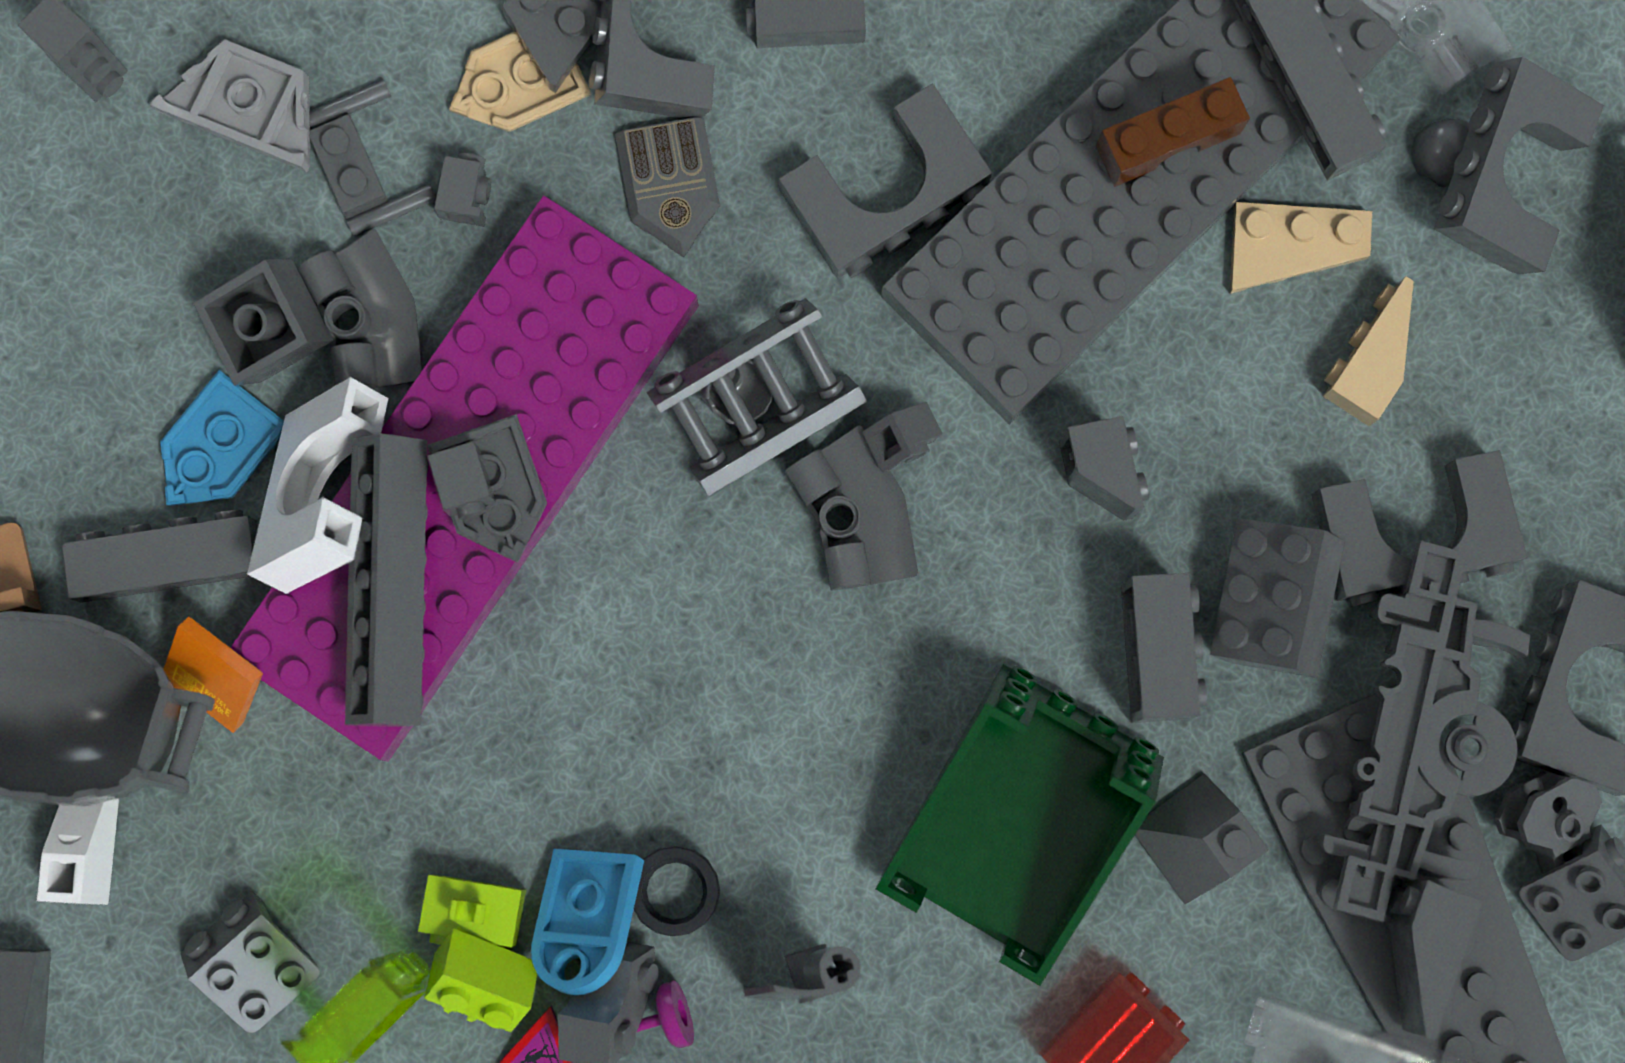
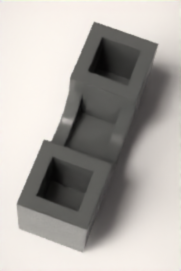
[18,0,127,103]

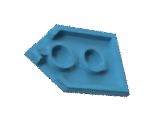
[160,370,284,506]

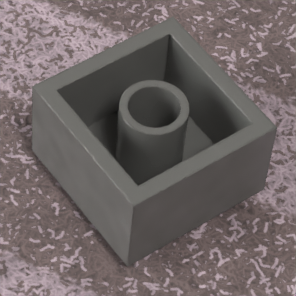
[193,259,333,386]

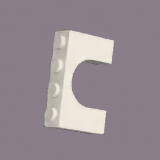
[247,377,388,594]

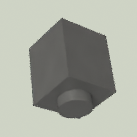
[427,441,495,520]

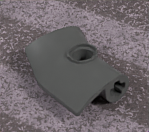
[297,229,423,389]
[785,425,918,591]
[743,944,861,1003]

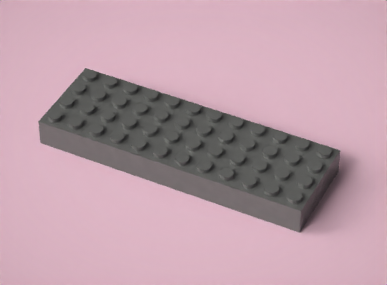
[881,0,1400,425]

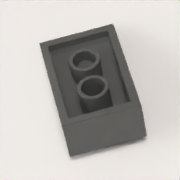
[1387,879,1483,1041]

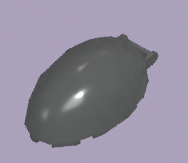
[0,611,215,806]

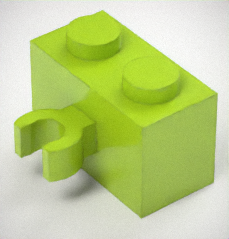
[418,874,526,948]
[424,928,537,1032]

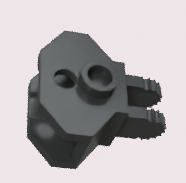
[1494,771,1602,873]

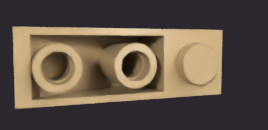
[1323,276,1414,426]

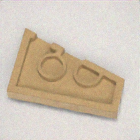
[1230,202,1372,294]

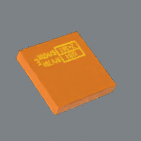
[164,617,263,733]

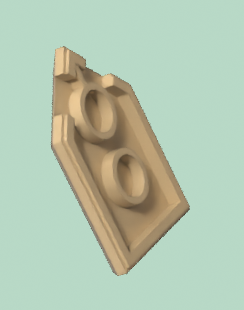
[449,31,592,132]

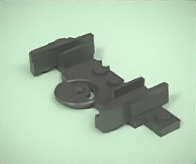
[1317,541,1530,922]

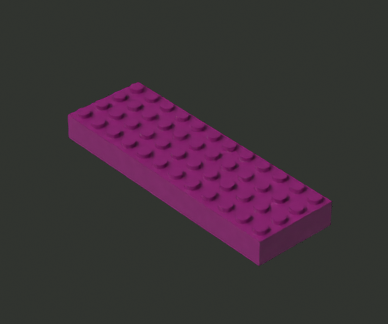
[230,195,699,762]

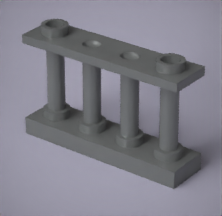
[646,298,867,496]

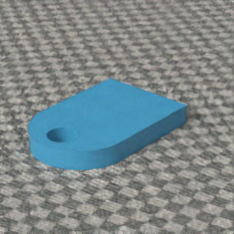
[531,849,644,995]

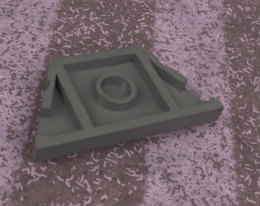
[502,0,602,93]

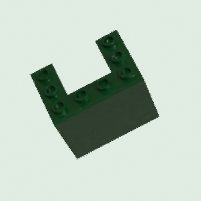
[875,664,1164,986]

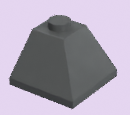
[1135,774,1269,904]

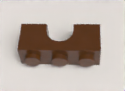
[1096,77,1250,187]

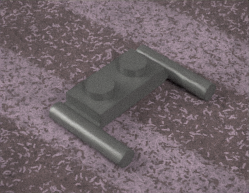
[310,80,436,237]

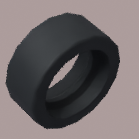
[634,846,720,937]

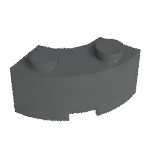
[558,942,659,1063]

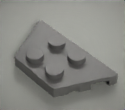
[150,39,310,172]

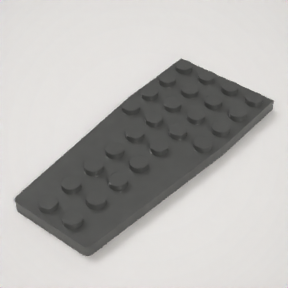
[1241,684,1567,1063]

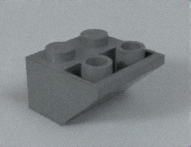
[1059,416,1149,521]

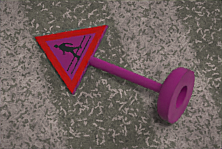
[499,980,694,1063]

